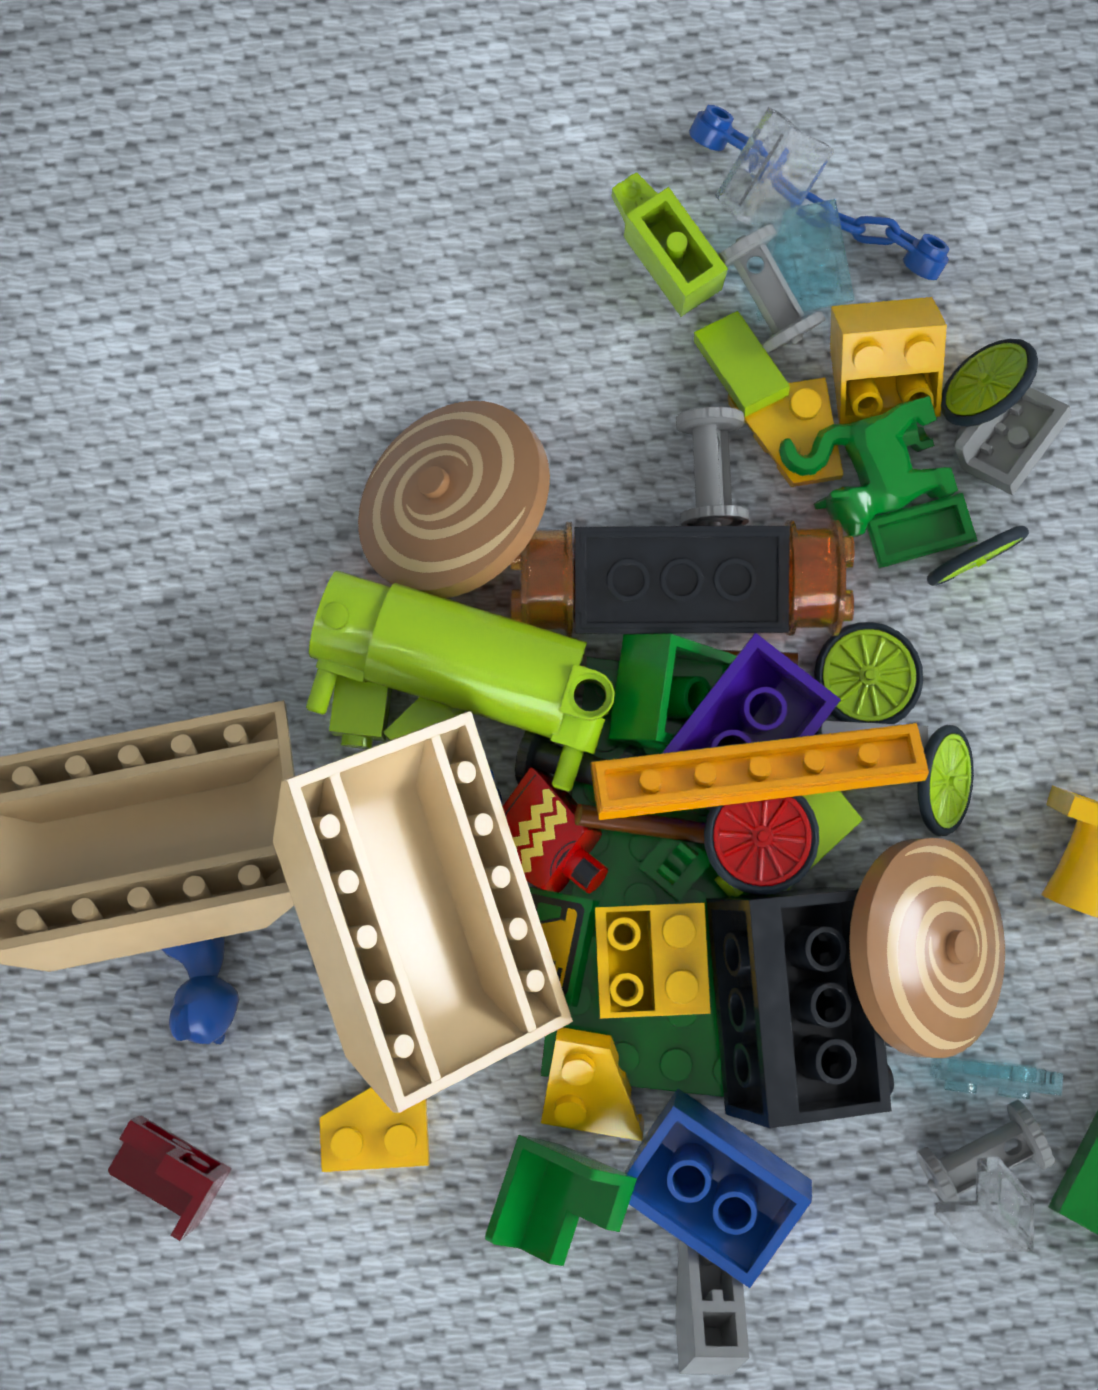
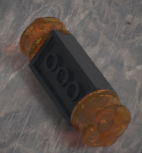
[511,520,855,637]

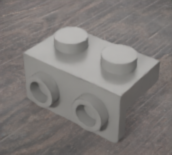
[954,387,1072,496]

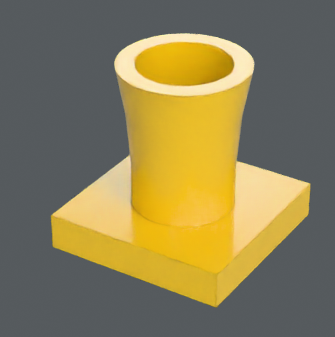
[1041,785,1098,918]

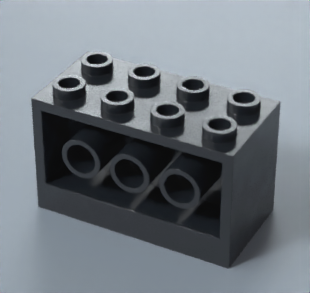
[706,887,894,1129]

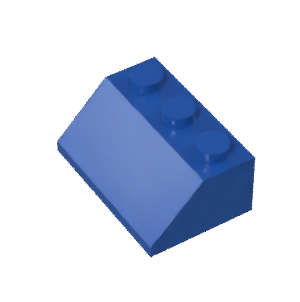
[624,1089,812,1288]

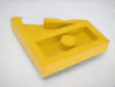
[727,377,844,487]
[541,1027,644,1141]
[319,1087,430,1172]

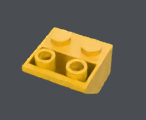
[830,297,947,424]
[595,903,710,1019]

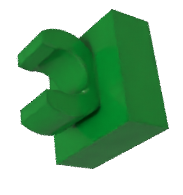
[638,838,711,901]

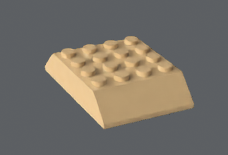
[0,700,295,972]
[273,711,573,1113]

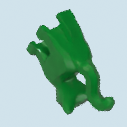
[779,396,958,538]

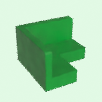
[485,1135,637,1266]

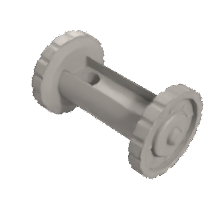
[718,224,826,354]
[676,407,749,526]
[916,1099,1055,1218]

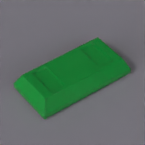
[866,493,978,569]

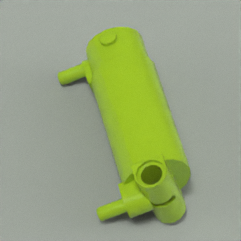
[306,571,615,792]

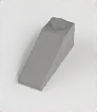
[675,1240,750,1375]

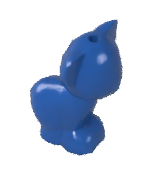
[161,936,240,1045]

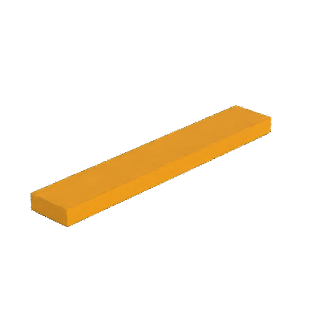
[591,723,929,820]

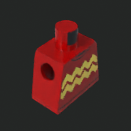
[502,767,608,894]

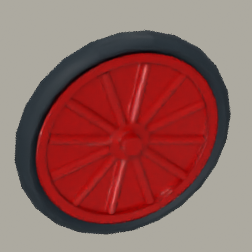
[704,796,819,895]

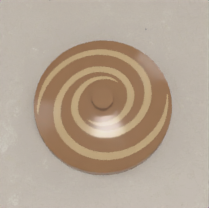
[358,401,550,598]
[850,838,1005,1058]

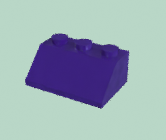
[661,633,841,811]

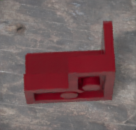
[108,1115,232,1241]

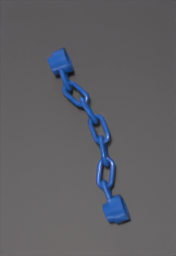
[689,105,950,280]

